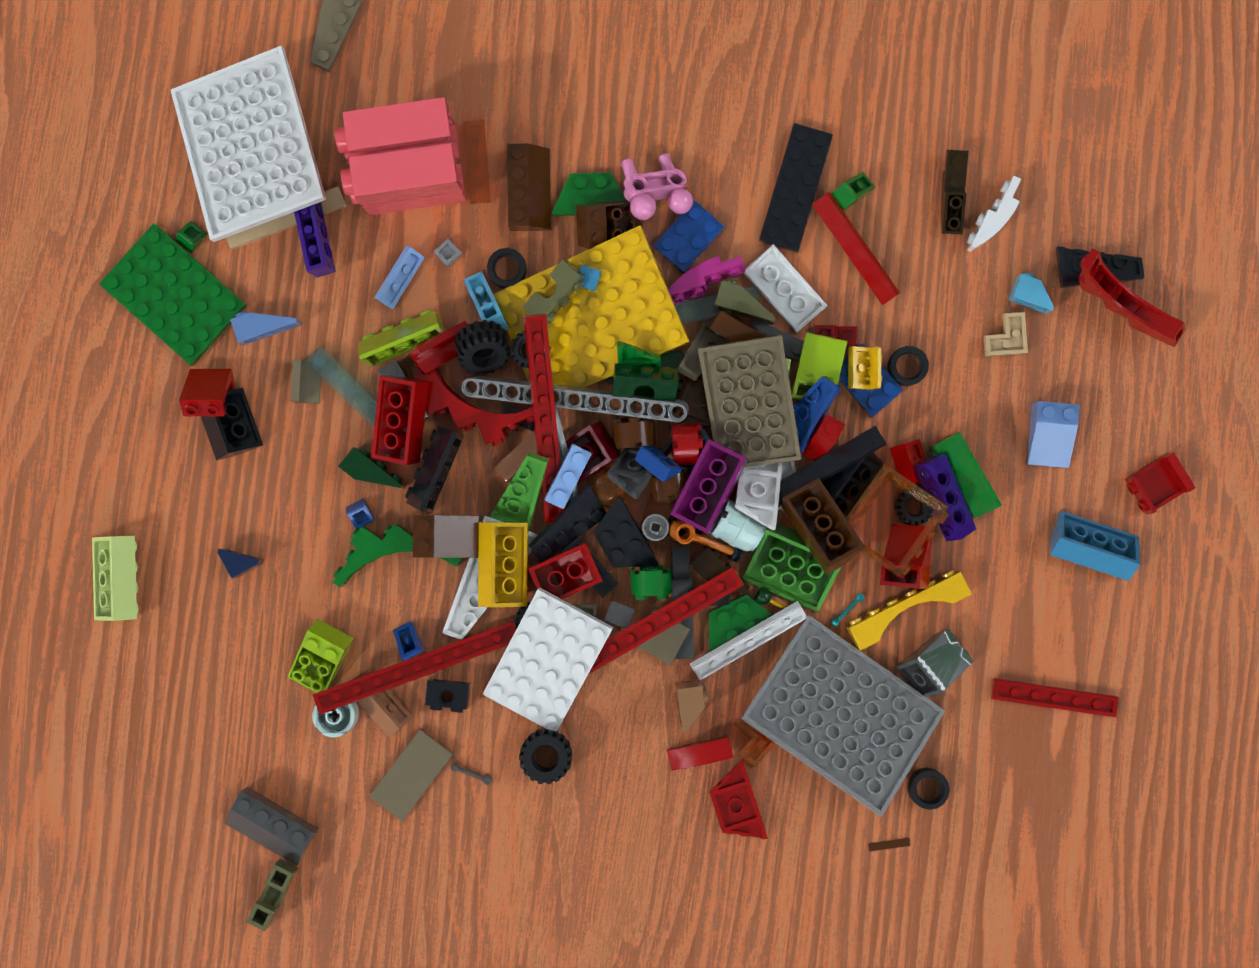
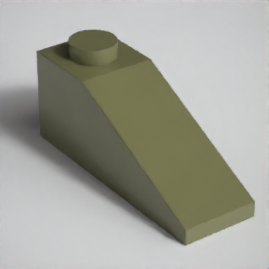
[714,279,776,325]

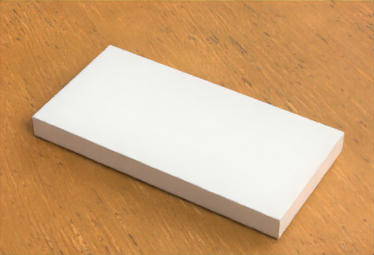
[743,244,828,333]

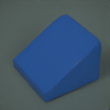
[346,499,375,528]

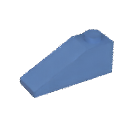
[230,311,301,346]

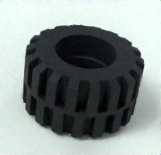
[455,320,511,375]
[519,728,572,784]

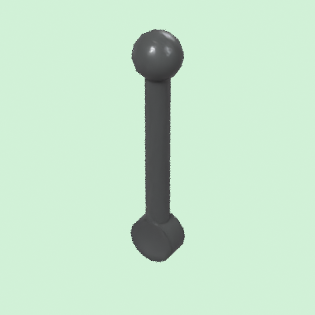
[451,763,492,785]

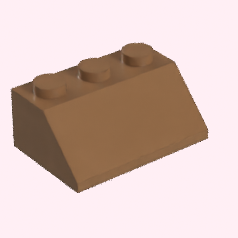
[675,680,709,732]

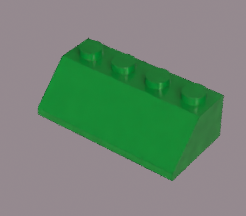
[929,432,1002,518]

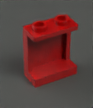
[179,369,235,417]
[1125,452,1196,514]

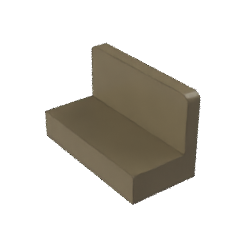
[290,359,322,404]

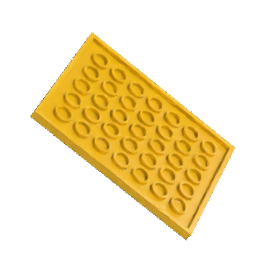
[493,226,690,400]

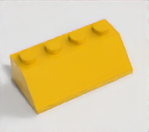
[478,522,528,607]

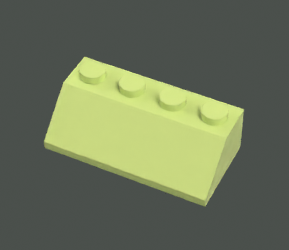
[92,536,139,621]

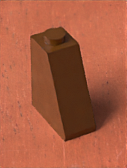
[710,311,769,342]

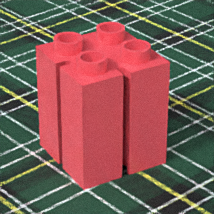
[335,97,466,216]

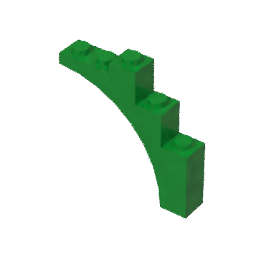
[332,524,463,587]

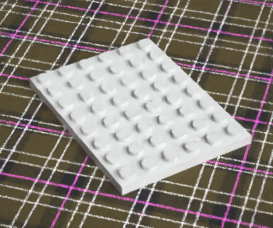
[171,46,326,242]

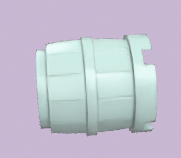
[709,499,766,552]

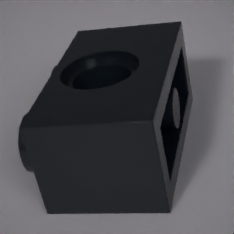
[425,678,471,713]

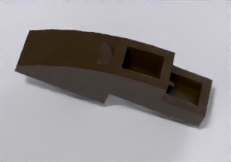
[941,150,969,235]

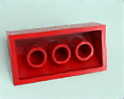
[371,375,429,465]

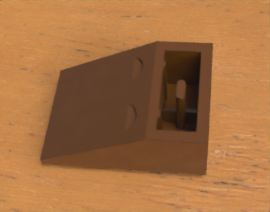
[576,201,643,249]

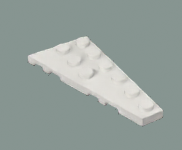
[442,516,538,640]

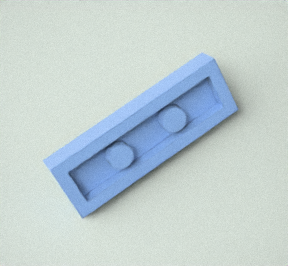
[374,245,425,309]
[544,443,592,509]

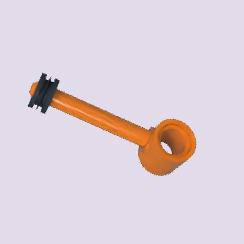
[669,519,743,562]

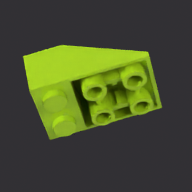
[792,332,847,407]
[288,619,354,693]

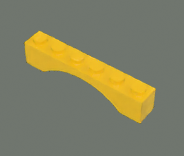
[846,570,972,651]

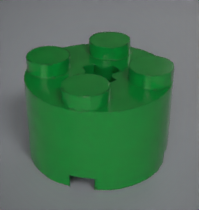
[630,565,673,600]

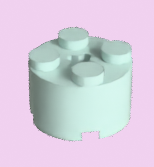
[312,702,359,737]

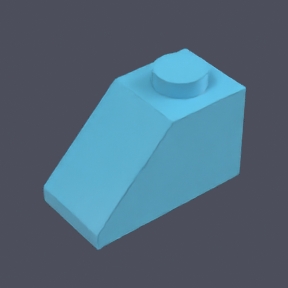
[1008,273,1054,314]

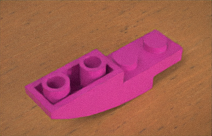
[668,256,745,304]

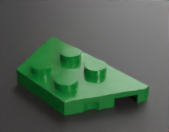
[552,172,626,217]
[617,341,661,404]
[708,594,772,653]

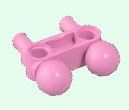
[621,153,693,220]

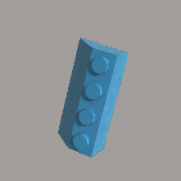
[1050,511,1140,581]

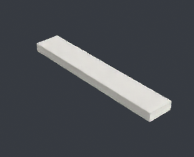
[690,601,807,680]

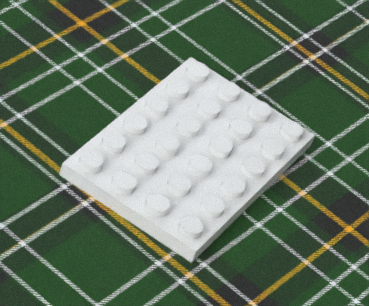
[483,587,613,731]

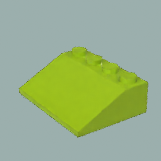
[358,310,445,367]

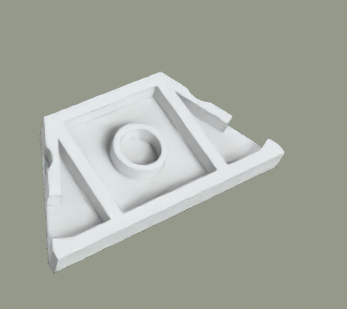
[735,462,783,530]

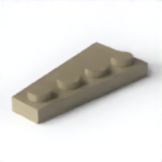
[310,0,365,72]

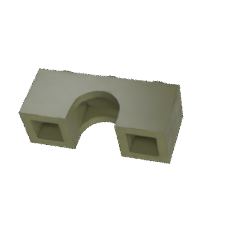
[523,259,585,324]
[246,859,299,931]

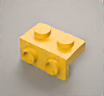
[848,346,882,390]

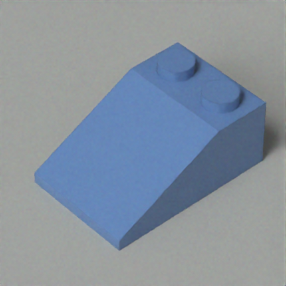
[1027,401,1080,468]

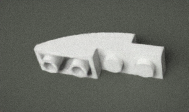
[967,176,1021,252]

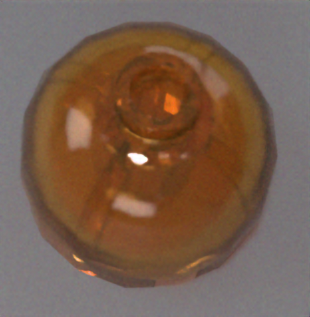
[589,467,629,508]

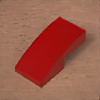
[814,325,859,348]

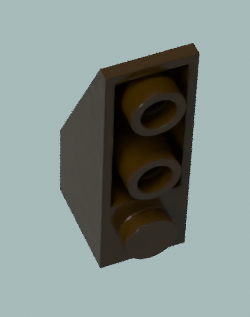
[690,547,750,595]

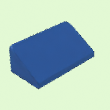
[635,446,682,482]

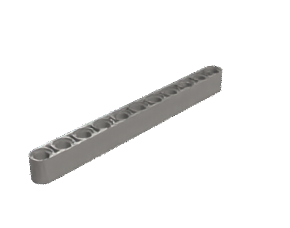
[461,375,689,422]

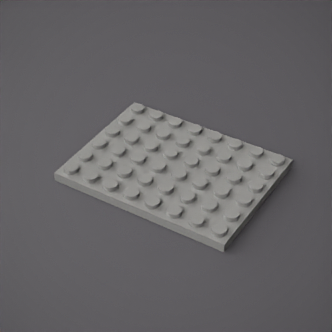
[741,615,945,817]

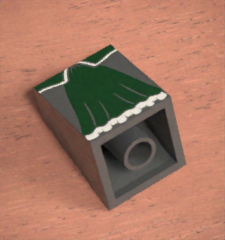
[896,629,974,697]

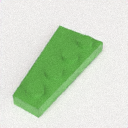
[490,452,549,530]

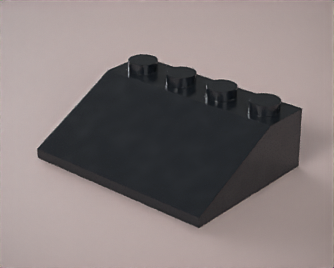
[405,427,464,513]

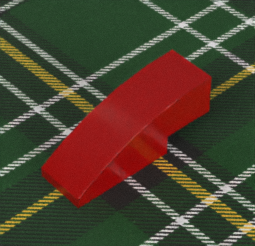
[667,735,734,771]

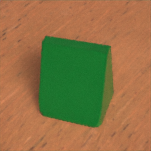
[176,221,207,253]

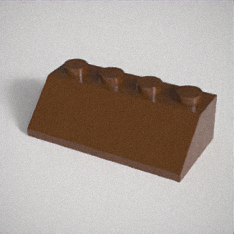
[507,143,551,231]
[781,478,865,575]

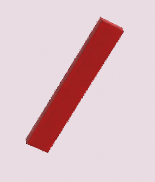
[812,192,900,305]
[991,678,1119,717]

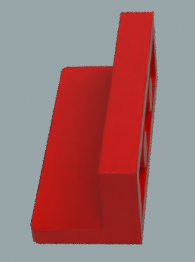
[410,321,467,374]

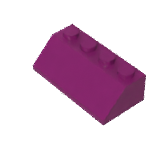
[670,439,748,534]

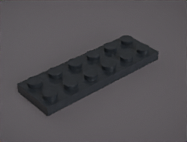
[759,123,833,253]

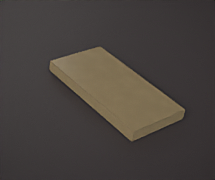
[369,729,454,821]

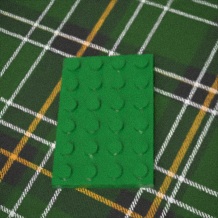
[99,223,247,366]

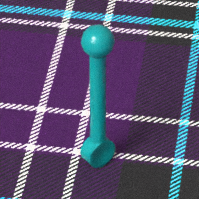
[831,594,864,627]

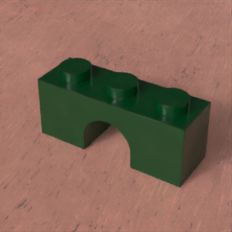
[612,363,678,402]

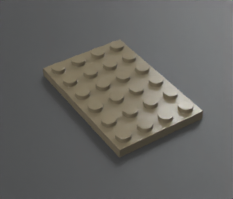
[698,334,802,468]

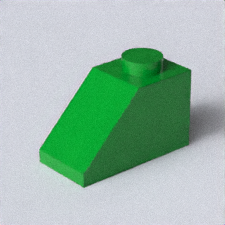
[831,172,875,211]

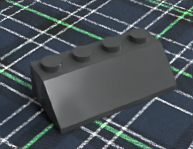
[225,787,319,865]

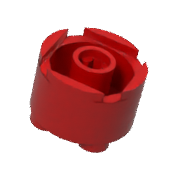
[672,422,703,465]

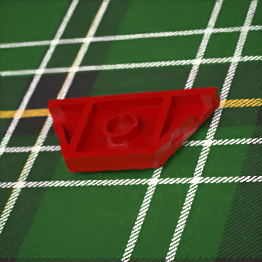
[709,760,768,839]

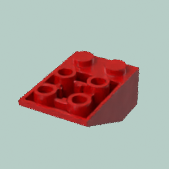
[880,524,933,589]

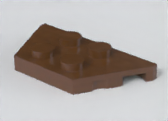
[670,375,711,430]

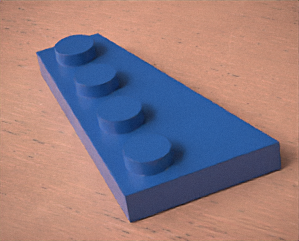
[794,376,841,455]

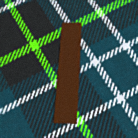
[868,838,910,852]

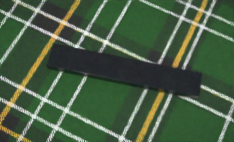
[778,426,887,507]

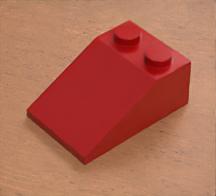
[528,543,603,599]

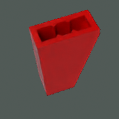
[802,414,846,461]

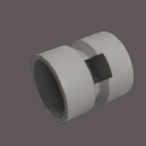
[642,514,669,541]

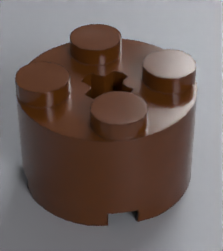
[612,417,656,449]
[650,468,691,503]

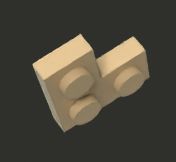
[983,312,1028,357]

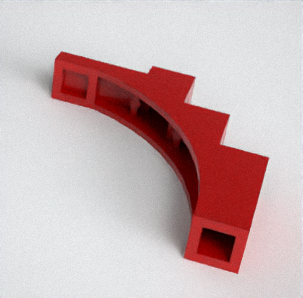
[1079,248,1186,347]
[411,366,534,447]

